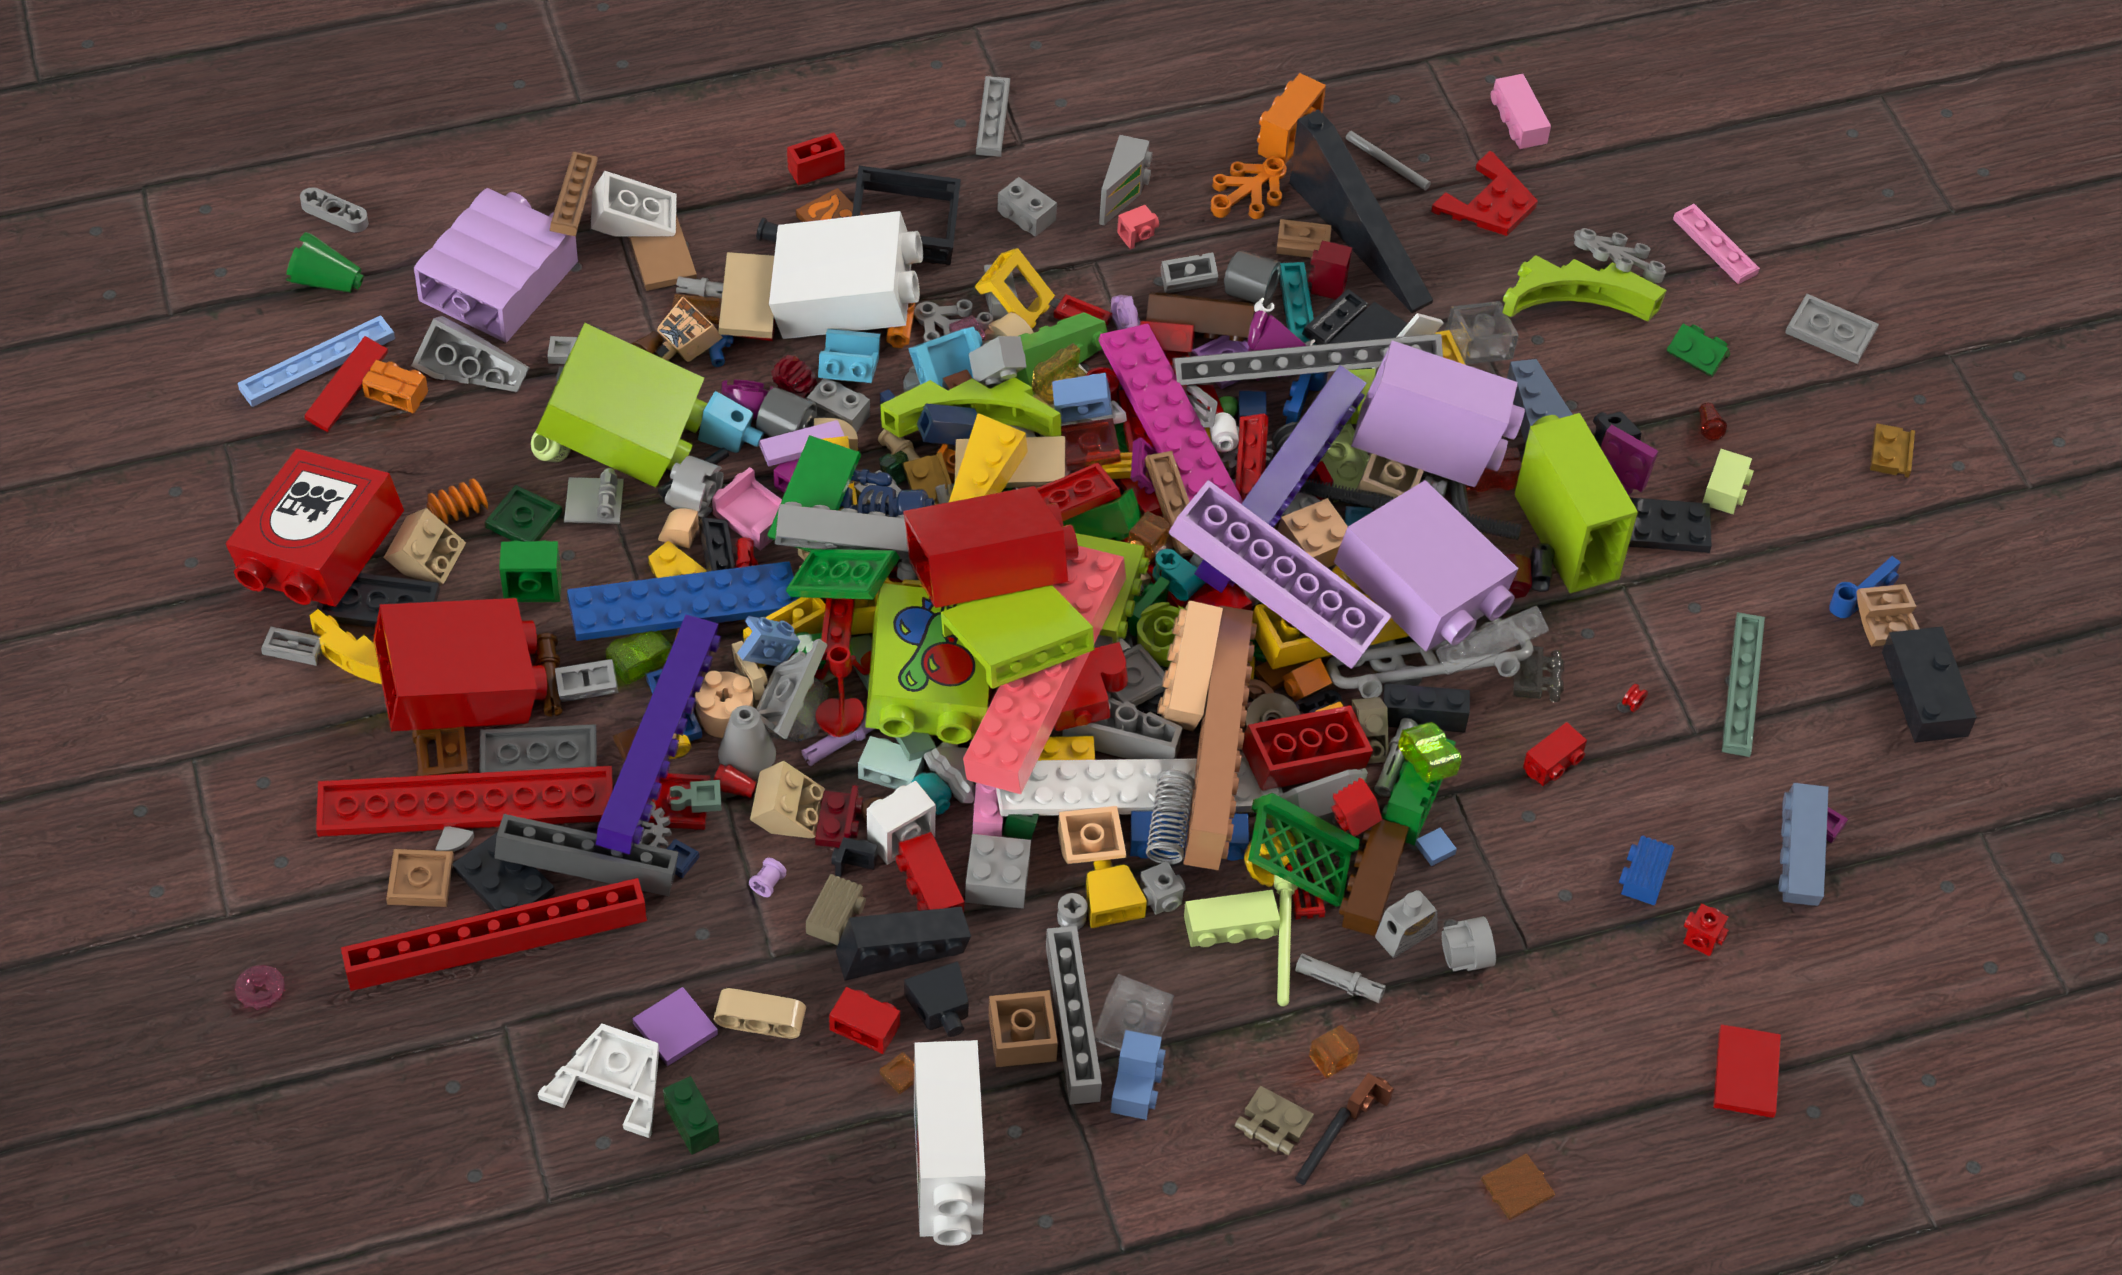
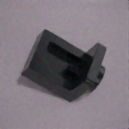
[831,837,877,877]

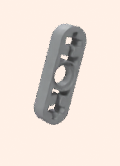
[300,188,369,232]

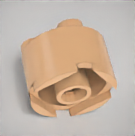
[695,671,754,738]

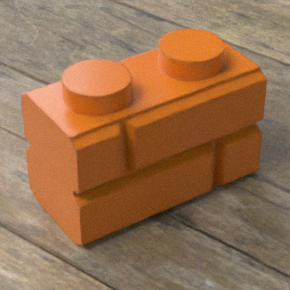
[362,360,428,413]

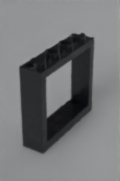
[852,165,961,265]

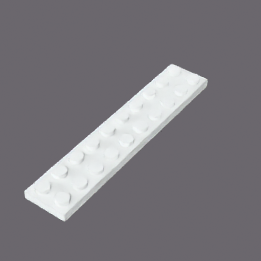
[996,758,1283,816]

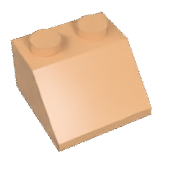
[1058,806,1126,864]

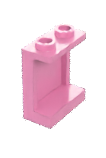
[712,467,782,551]

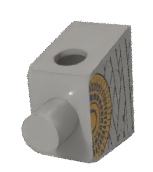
[1375,890,1437,958]

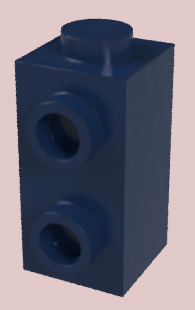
[917,403,977,446]

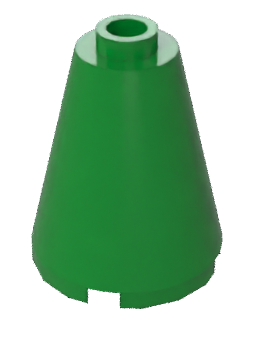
[286,232,364,293]

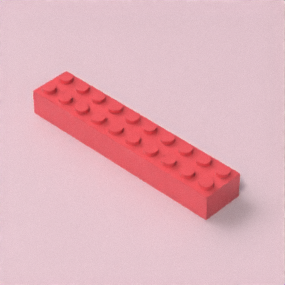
[963,546,1126,794]

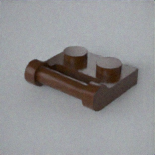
[412,726,469,776]

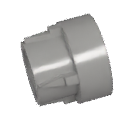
[1441,916,1496,971]

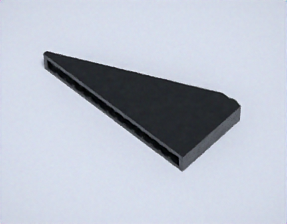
[1289,109,1433,313]

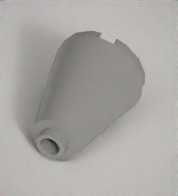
[718,705,776,780]

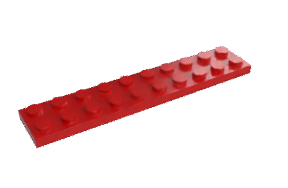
[316,766,613,837]

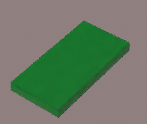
[767,435,861,552]
[786,549,900,599]

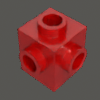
[1683,903,1729,956]

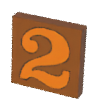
[796,188,864,222]

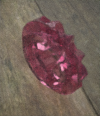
[235,965,285,1011]

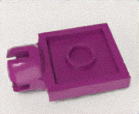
[1601,424,1658,496]

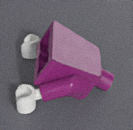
[1247,298,1315,381]

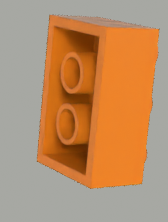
[1257,73,1326,164]

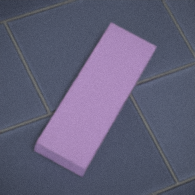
[760,420,844,467]

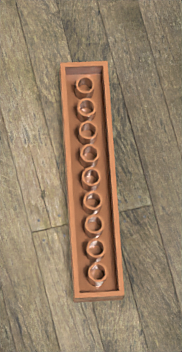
[1184,606,1257,870]

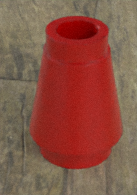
[713,764,757,798]

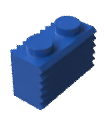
[1619,836,1675,906]

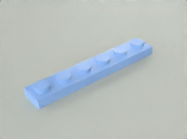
[238,315,395,407]

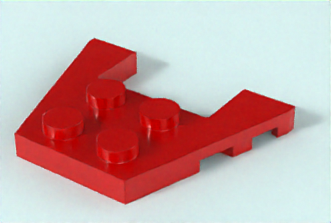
[1431,151,1538,236]

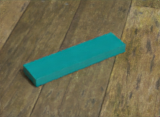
[1279,262,1316,345]

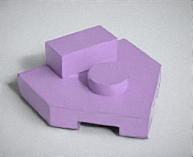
[1111,295,1140,330]

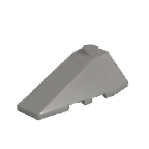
[411,316,530,392]

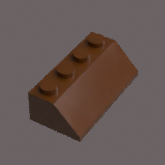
[1146,291,1254,342]

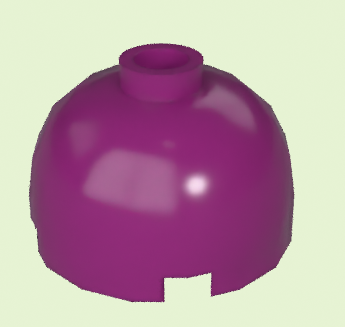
[720,380,773,424]

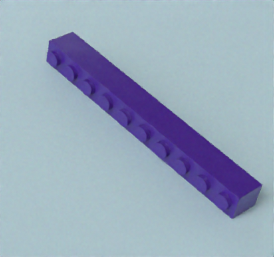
[596,614,721,855]

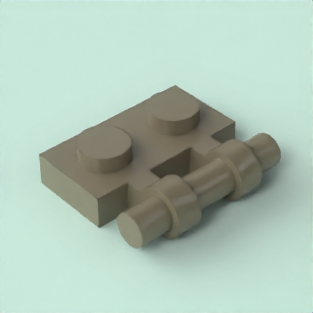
[1235,1086,1314,1156]

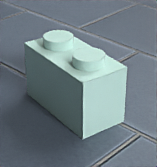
[858,736,925,790]

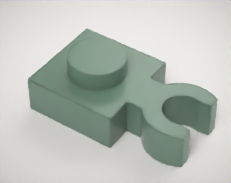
[670,780,721,813]

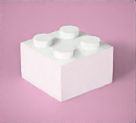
[867,781,936,865]

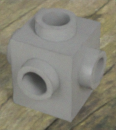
[1140,861,1185,915]

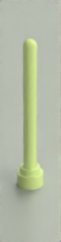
[1274,875,1298,1007]

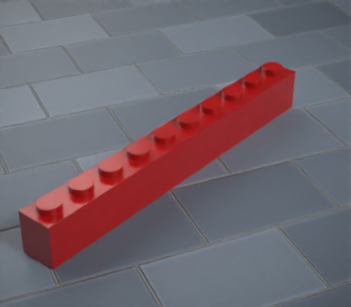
[341,878,647,991]

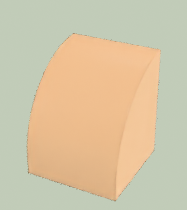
[658,508,699,549]

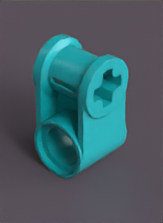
[1152,549,1206,601]

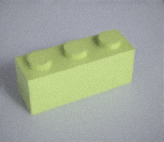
[1184,890,1280,947]

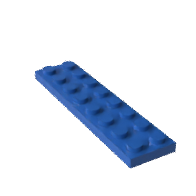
[567,561,799,641]

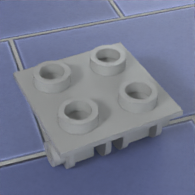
[564,468,624,524]

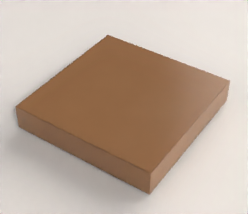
[386,849,454,907]

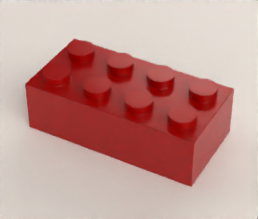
[1242,705,1373,791]

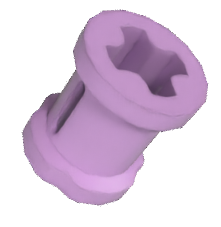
[749,858,786,897]

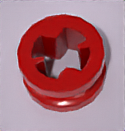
[1622,684,1648,712]

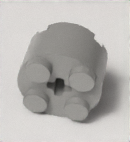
[665,456,724,518]

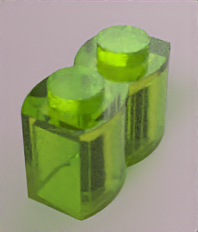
[606,630,672,684]
[1398,722,1461,783]

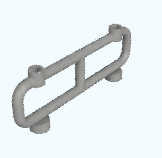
[1326,622,1533,698]

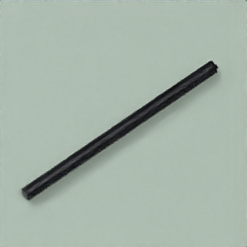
[1299,478,1521,540]

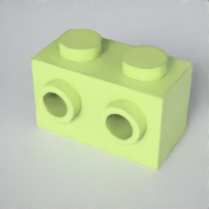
[1703,449,1754,514]

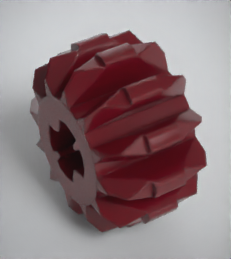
[771,355,817,398]

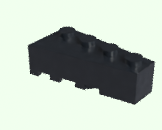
[836,907,971,981]

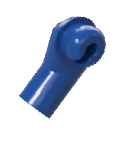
[708,335,734,367]

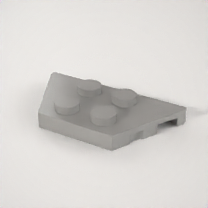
[756,639,827,739]

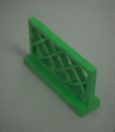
[1248,793,1360,907]

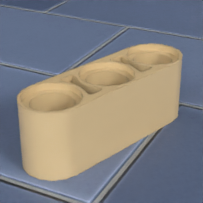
[714,988,806,1039]

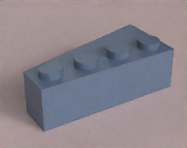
[1507,359,1573,446]
[1779,783,1829,906]

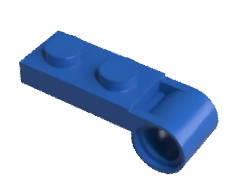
[1283,372,1328,424]
[1829,556,1901,618]

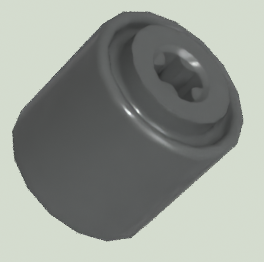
[1224,250,1281,307]
[756,387,817,437]

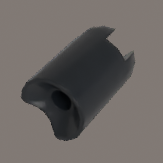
[1529,543,1555,592]

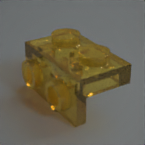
[1032,343,1086,405]

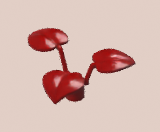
[788,645,871,737]

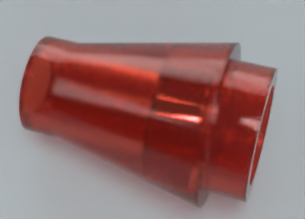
[1699,402,1727,441]

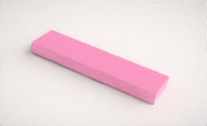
[1673,204,1760,284]

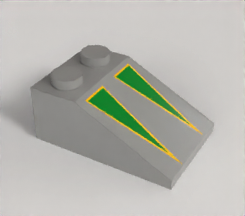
[1099,135,1153,225]

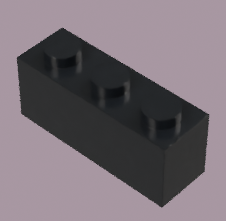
[1382,684,1470,733]

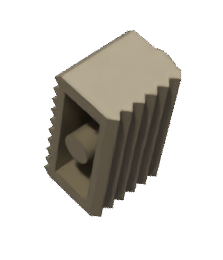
[806,874,866,945]

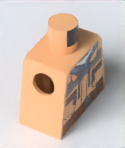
[655,297,723,362]

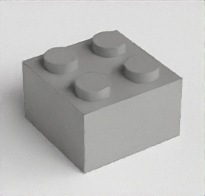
[965,834,1031,909]

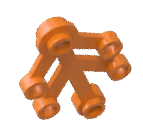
[1210,156,1287,219]

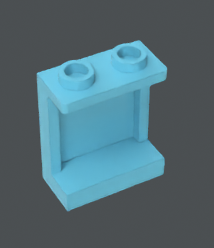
[908,327,982,387]
[818,329,880,383]

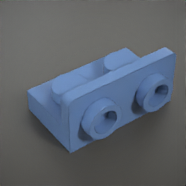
[737,616,801,666]

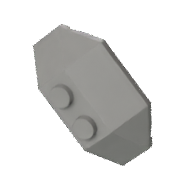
[1265,768,1368,836]

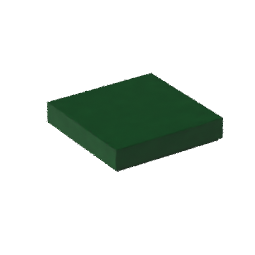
[485,485,562,542]

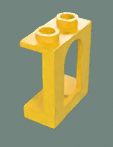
[974,248,1055,329]

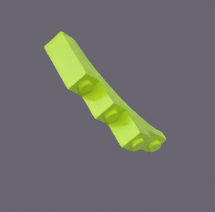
[1502,255,1667,321]
[880,377,1061,438]

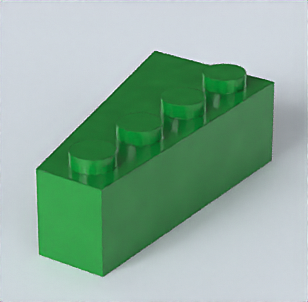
[1381,730,1456,846]

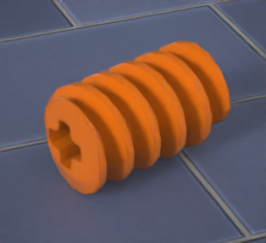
[426,478,488,525]

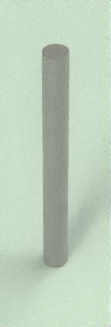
[1346,131,1431,191]

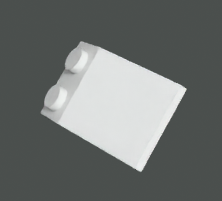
[591,171,676,236]

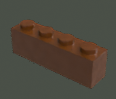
[1339,820,1409,936]

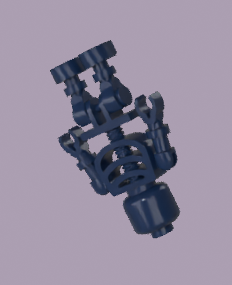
[839,469,935,517]

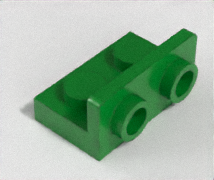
[1127,576,1170,637]

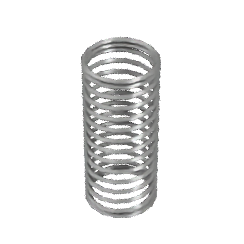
[1146,770,1195,864]

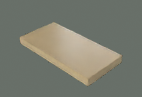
[719,252,774,338]
[955,436,1065,488]

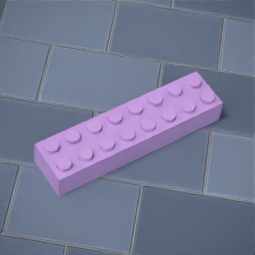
[1169,480,1391,669]

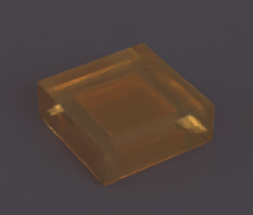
[880,1052,914,1094]

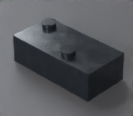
[1882,626,1977,743]

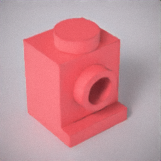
[1117,205,1159,249]

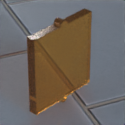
[1481,1154,1555,1220]

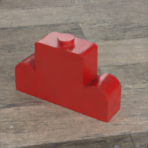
[1054,642,1128,731]

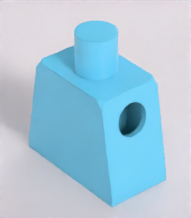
[698,391,764,453]

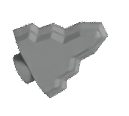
[924,742,976,803]

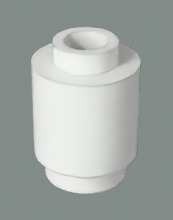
[1209,412,1239,452]

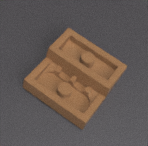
[1857,584,1920,647]

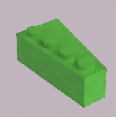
[1015,312,1107,395]

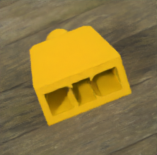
[1086,859,1147,928]

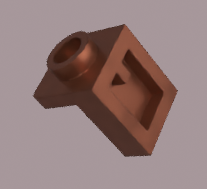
[1346,1073,1394,1120]

